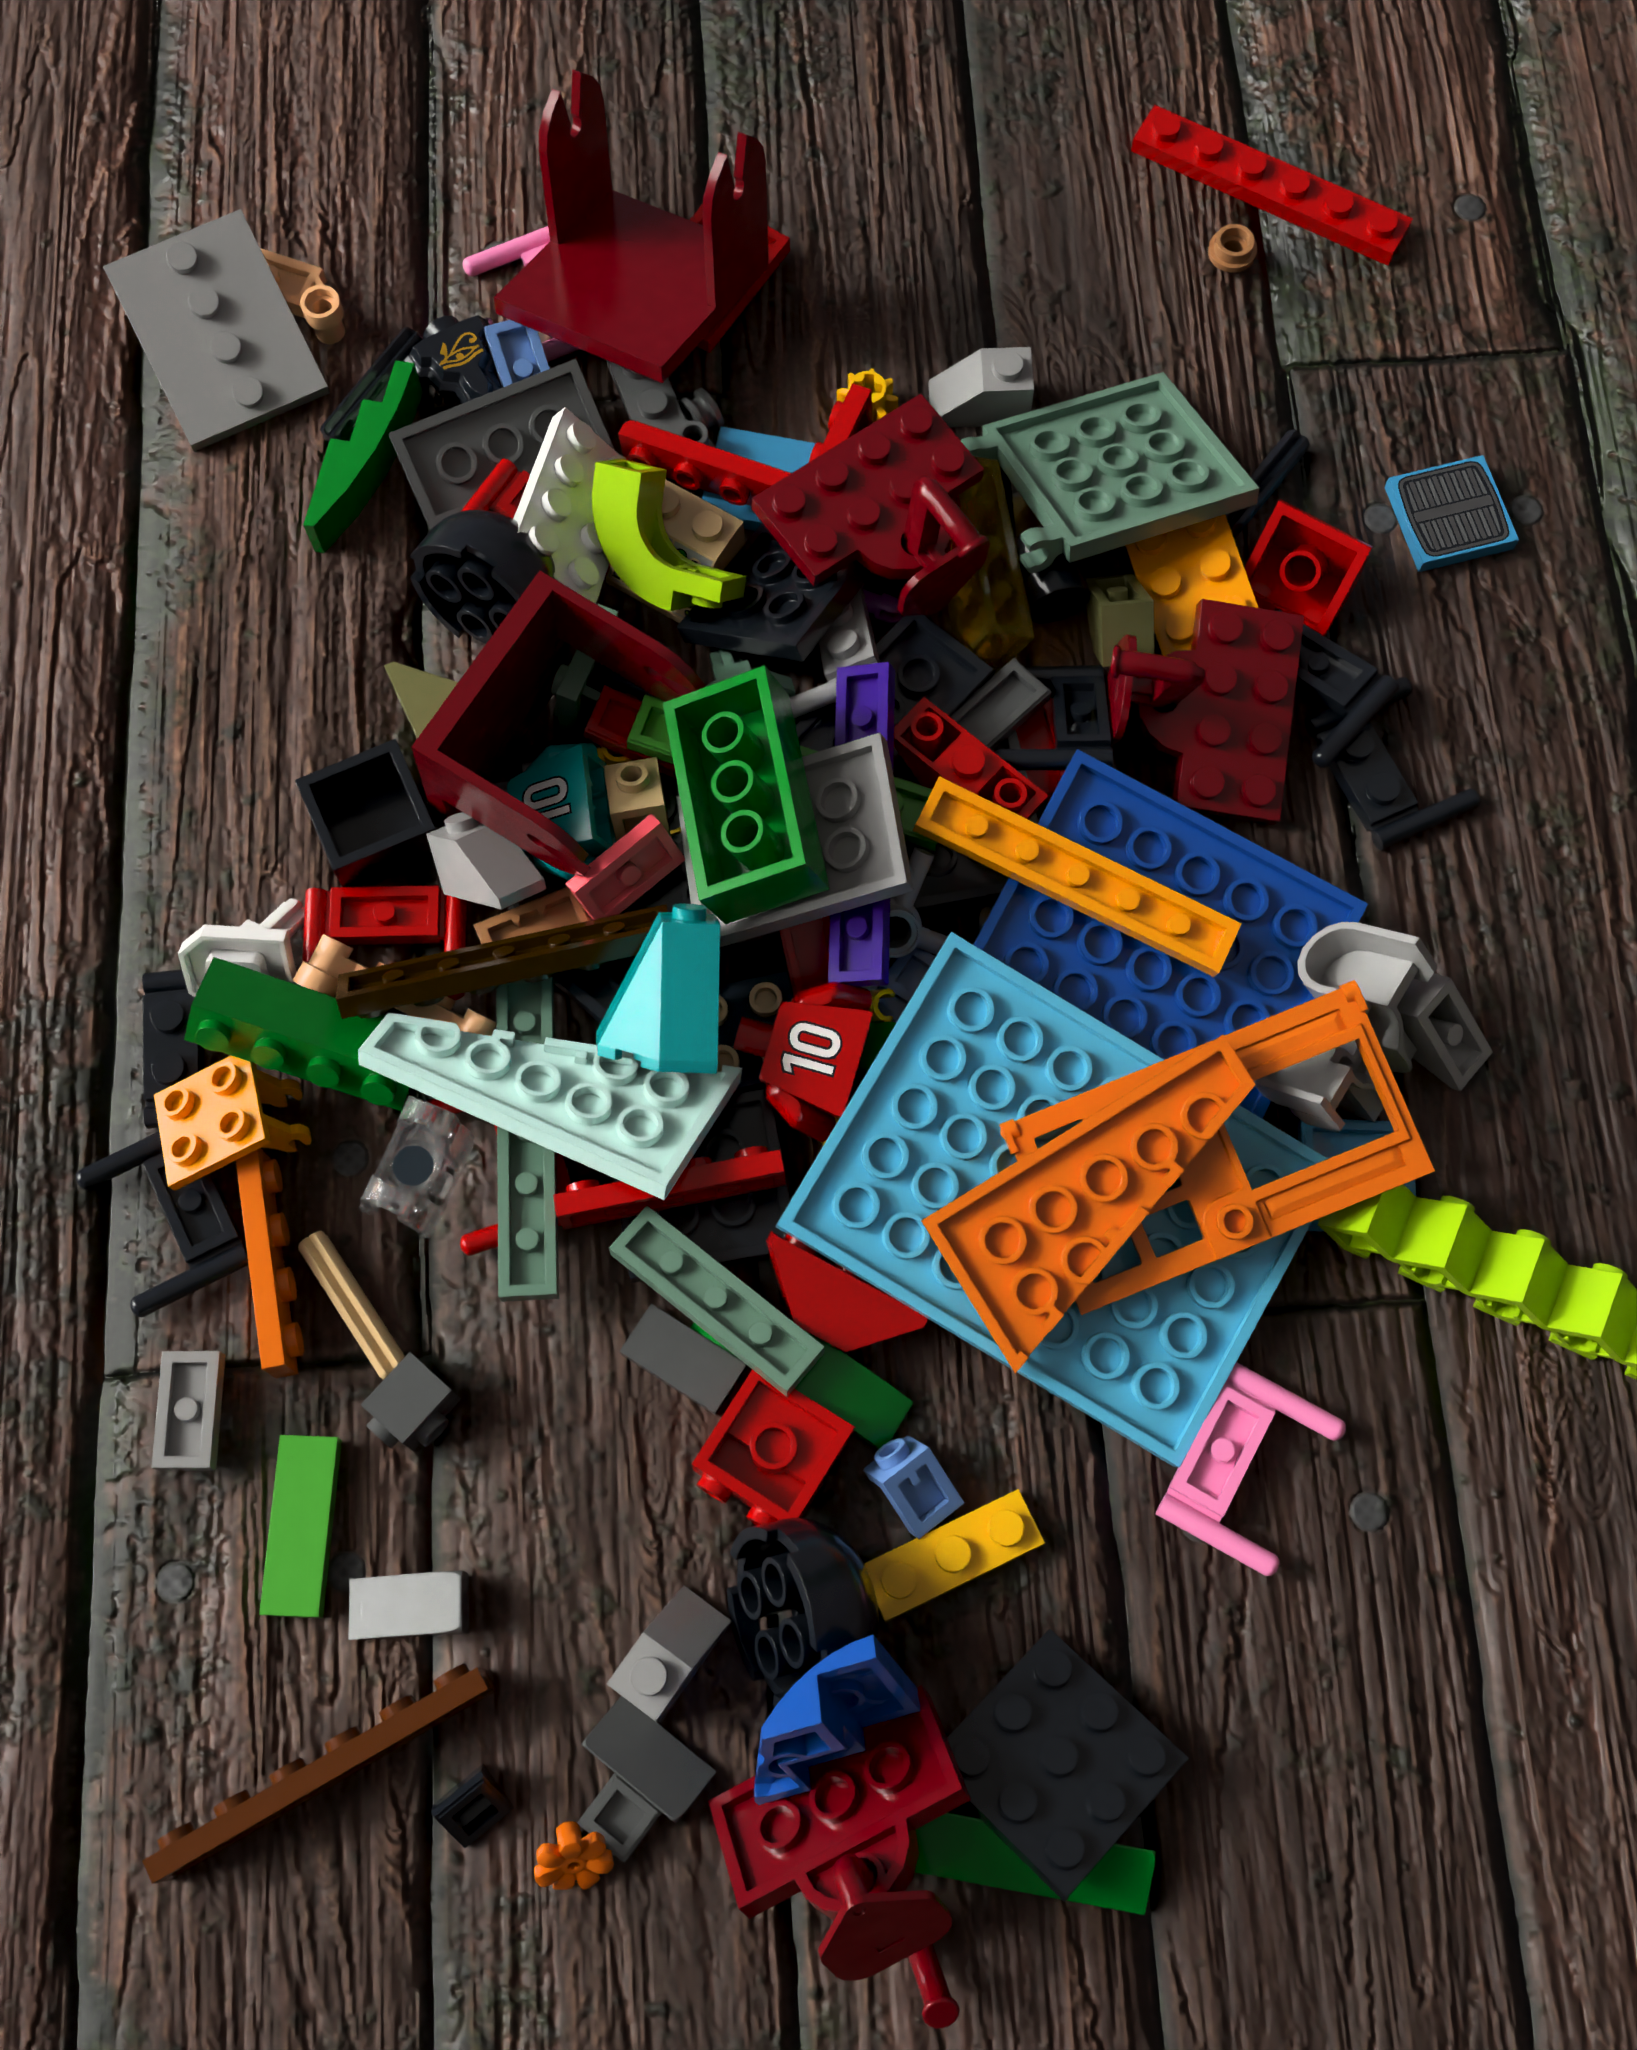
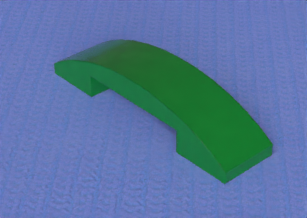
[690,1323,914,1450]

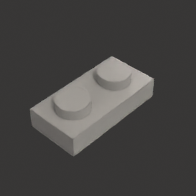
[151,1351,226,1471]

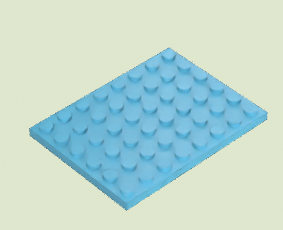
[775,932,1328,1467]

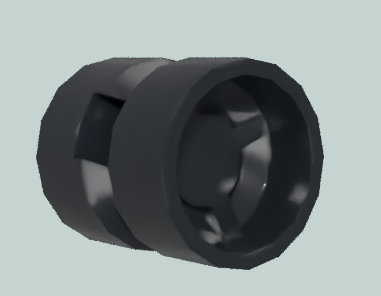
[1005,526,1091,624]

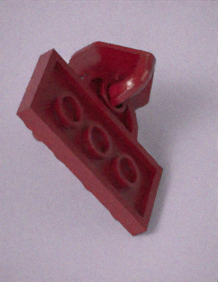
[751,393,990,616]
[1105,599,1304,825]
[708,1685,971,2029]

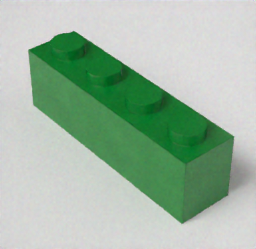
[184,957,410,1111]

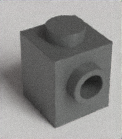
[361,1352,461,1451]

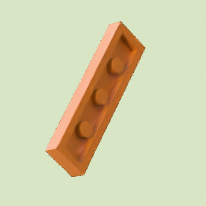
[236,1148,304,1379]

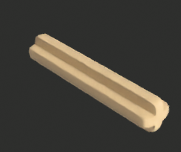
[298,1231,405,1380]

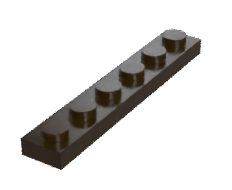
[336,904,668,1019]

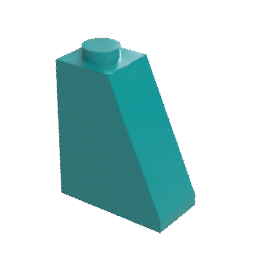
[596,904,720,1074]

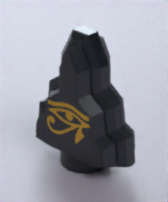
[404,315,502,404]

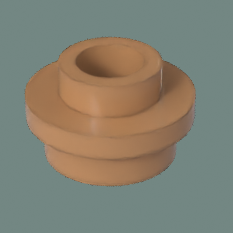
[1208,224,1257,273]

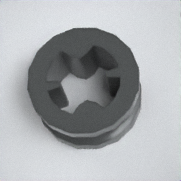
[678,388,724,436]

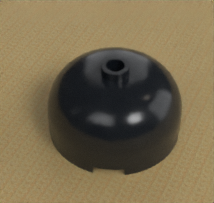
[410,510,556,644]
[727,1518,879,1707]

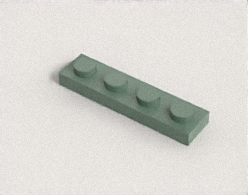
[609,1206,824,1397]

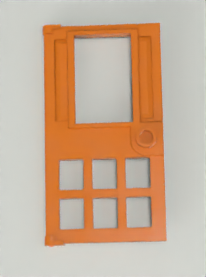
[999,980,1435,1315]

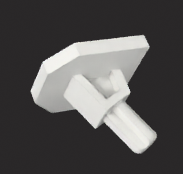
[178,898,305,997]

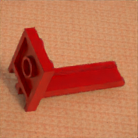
[618,383,873,506]

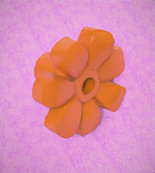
[534,1821,614,1890]

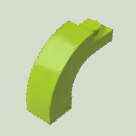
[592,459,746,611]

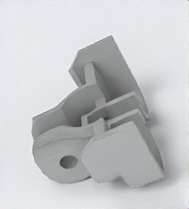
[1254,922,1438,1133]

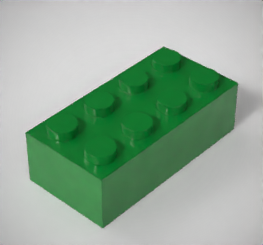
[663,665,830,924]

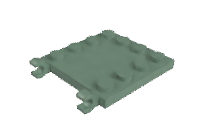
[960,372,1259,573]

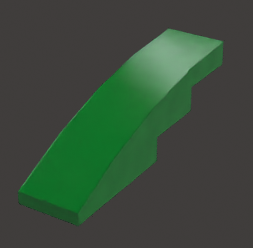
[303,360,423,553]

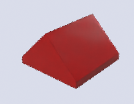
[1244,499,1373,637]

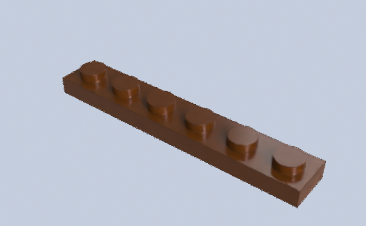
[142,1663,497,1884]

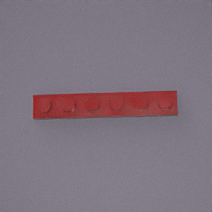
[1131,105,1413,266]

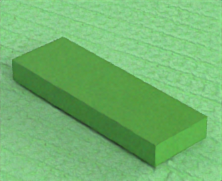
[259,1435,342,1618]

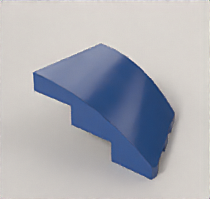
[754,1635,920,1805]

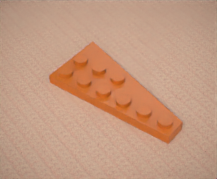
[921,1034,1256,1374]

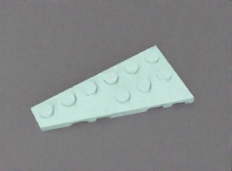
[358,1013,742,1200]

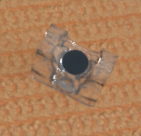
[359,1096,475,1239]

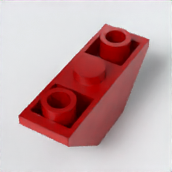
[894,697,1048,820]
[766,1231,928,1352]

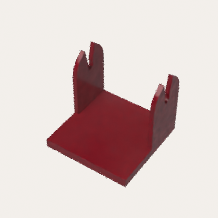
[493,69,769,383]
[411,571,706,876]

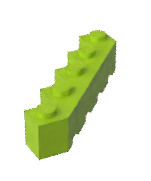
[1317,1184,1637,1380]

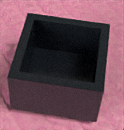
[295,739,436,887]

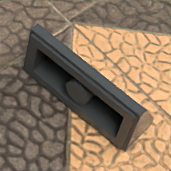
[581,1696,717,1824]

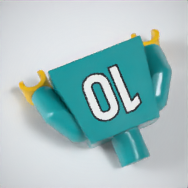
[507,743,632,880]

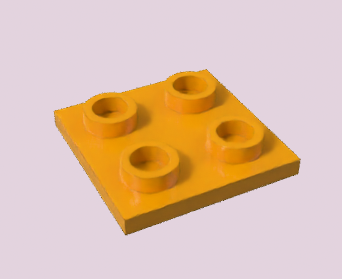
[154,1055,312,1191]

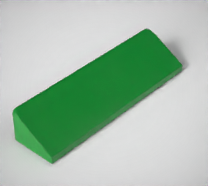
[915,1812,1157,1915]

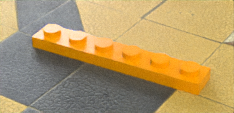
[913,776,1242,977]

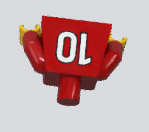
[734,981,895,1145]

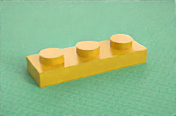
[864,1489,1045,1622]

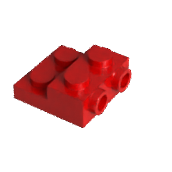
[692,1370,855,1525]

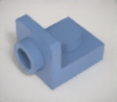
[863,1436,964,1539]

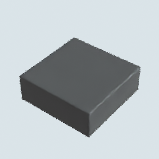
[577,1773,662,1863]

